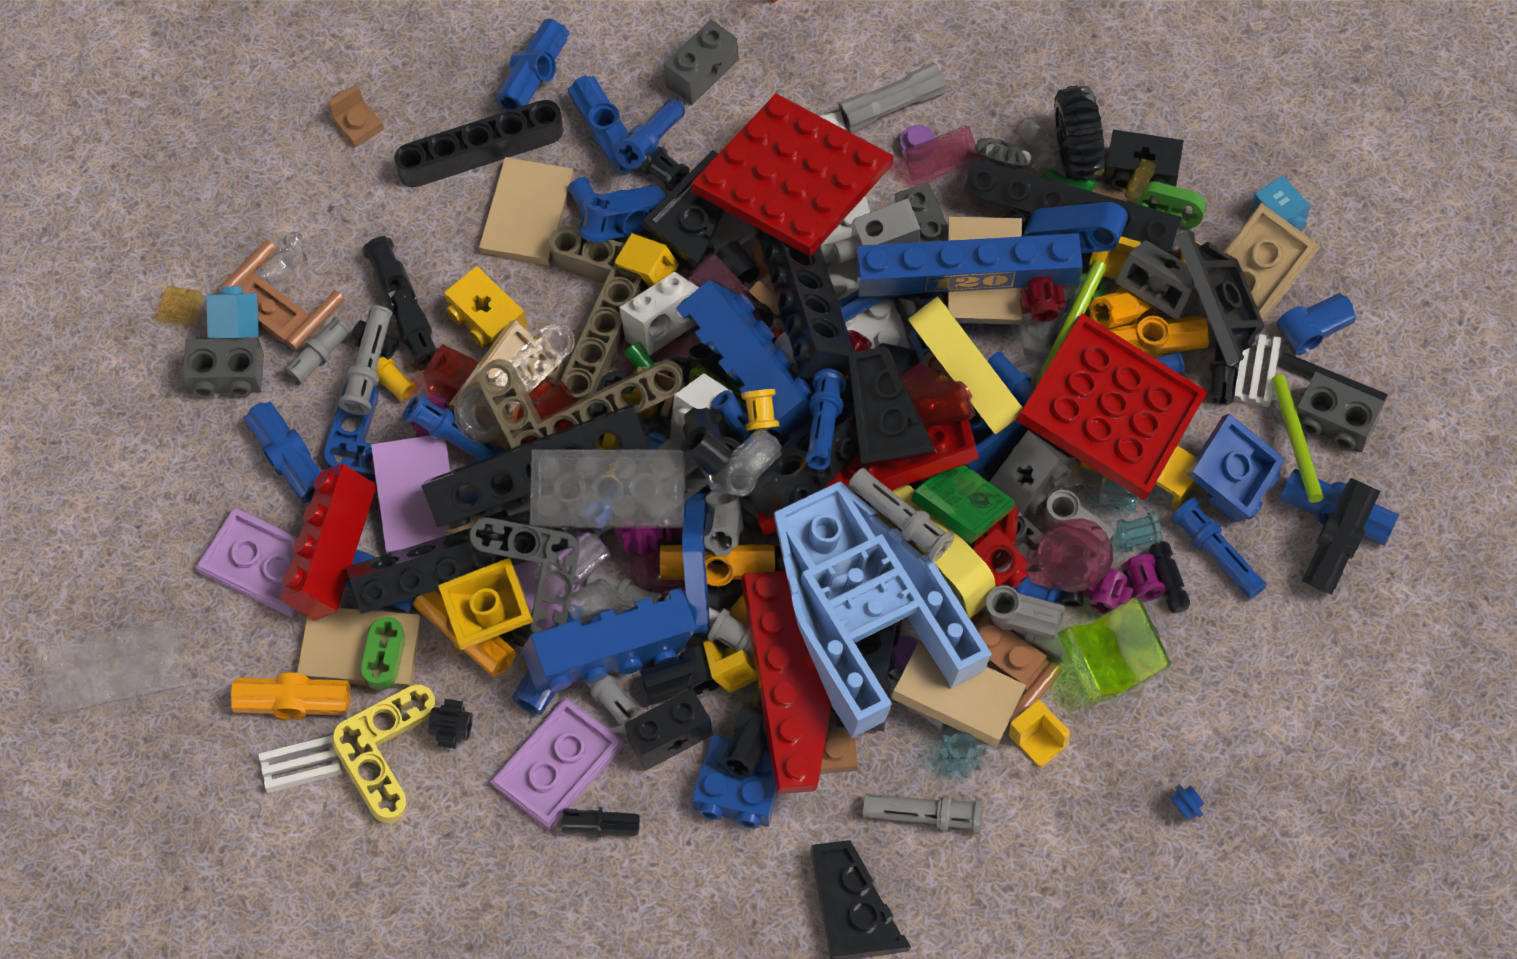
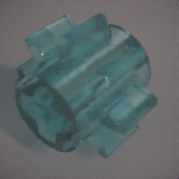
[938,730,986,778]

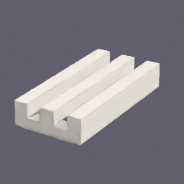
[1233,334,1281,408]
[258,735,343,793]

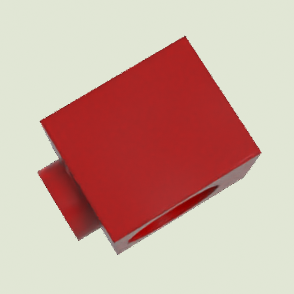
[973,528,1032,589]

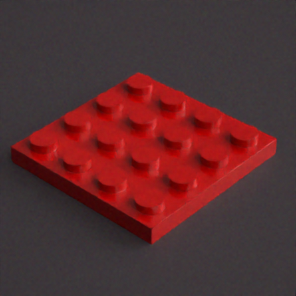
[692,93,893,257]
[1016,313,1208,501]

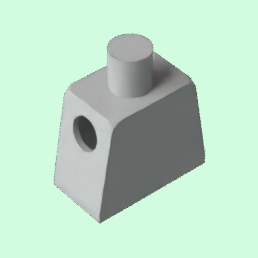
[833,199,921,263]

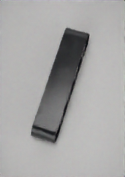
[394,100,564,187]

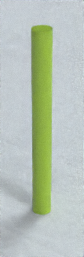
[1034,260,1107,388]
[1271,374,1323,503]

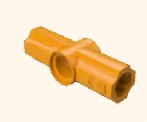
[1108,315,1209,358]
[660,545,775,587]
[413,589,517,678]
[231,672,351,720]

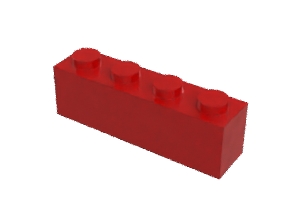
[280,463,377,620]

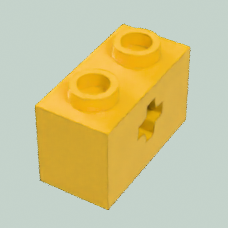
[444,266,528,348]

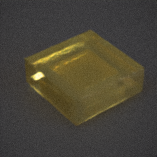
[1124,159,1156,204]
[157,285,203,327]

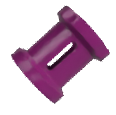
[1122,554,1166,603]

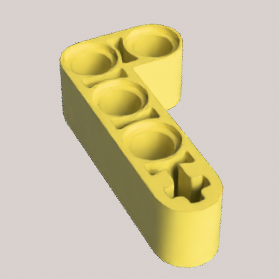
[908,296,1023,435]
[870,484,996,618]

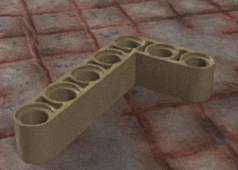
[549,226,647,408]
[479,359,683,463]

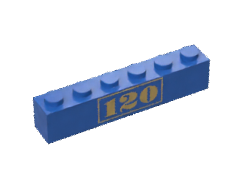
[856,233,1083,297]

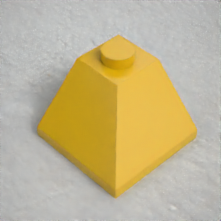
[438,558,533,650]

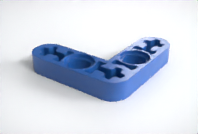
[324,380,379,481]
[682,498,710,634]

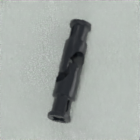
[362,236,443,371]

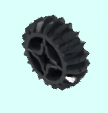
[1054,85,1105,180]

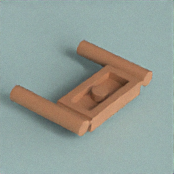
[217,240,345,351]
[970,611,1062,726]

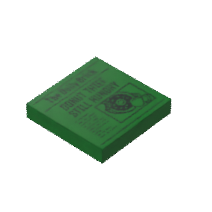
[911,466,1016,543]

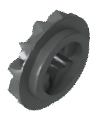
[975,138,1032,168]

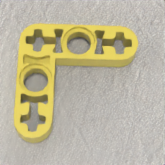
[332,685,435,823]

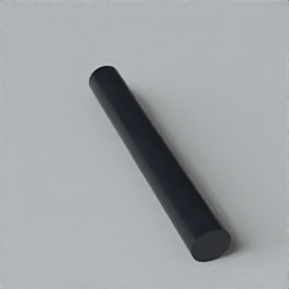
[1279,352,1388,403]

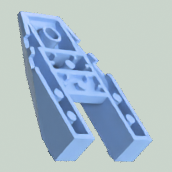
[774,481,992,738]

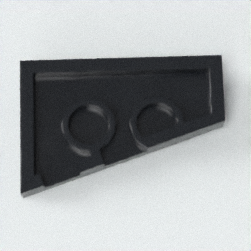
[642,150,724,269]
[848,346,938,466]
[810,840,911,959]

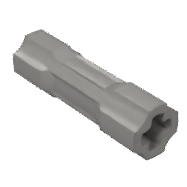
[838,63,946,132]

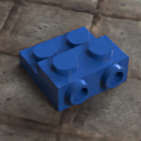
[1186,413,1286,522]
[692,734,777,829]

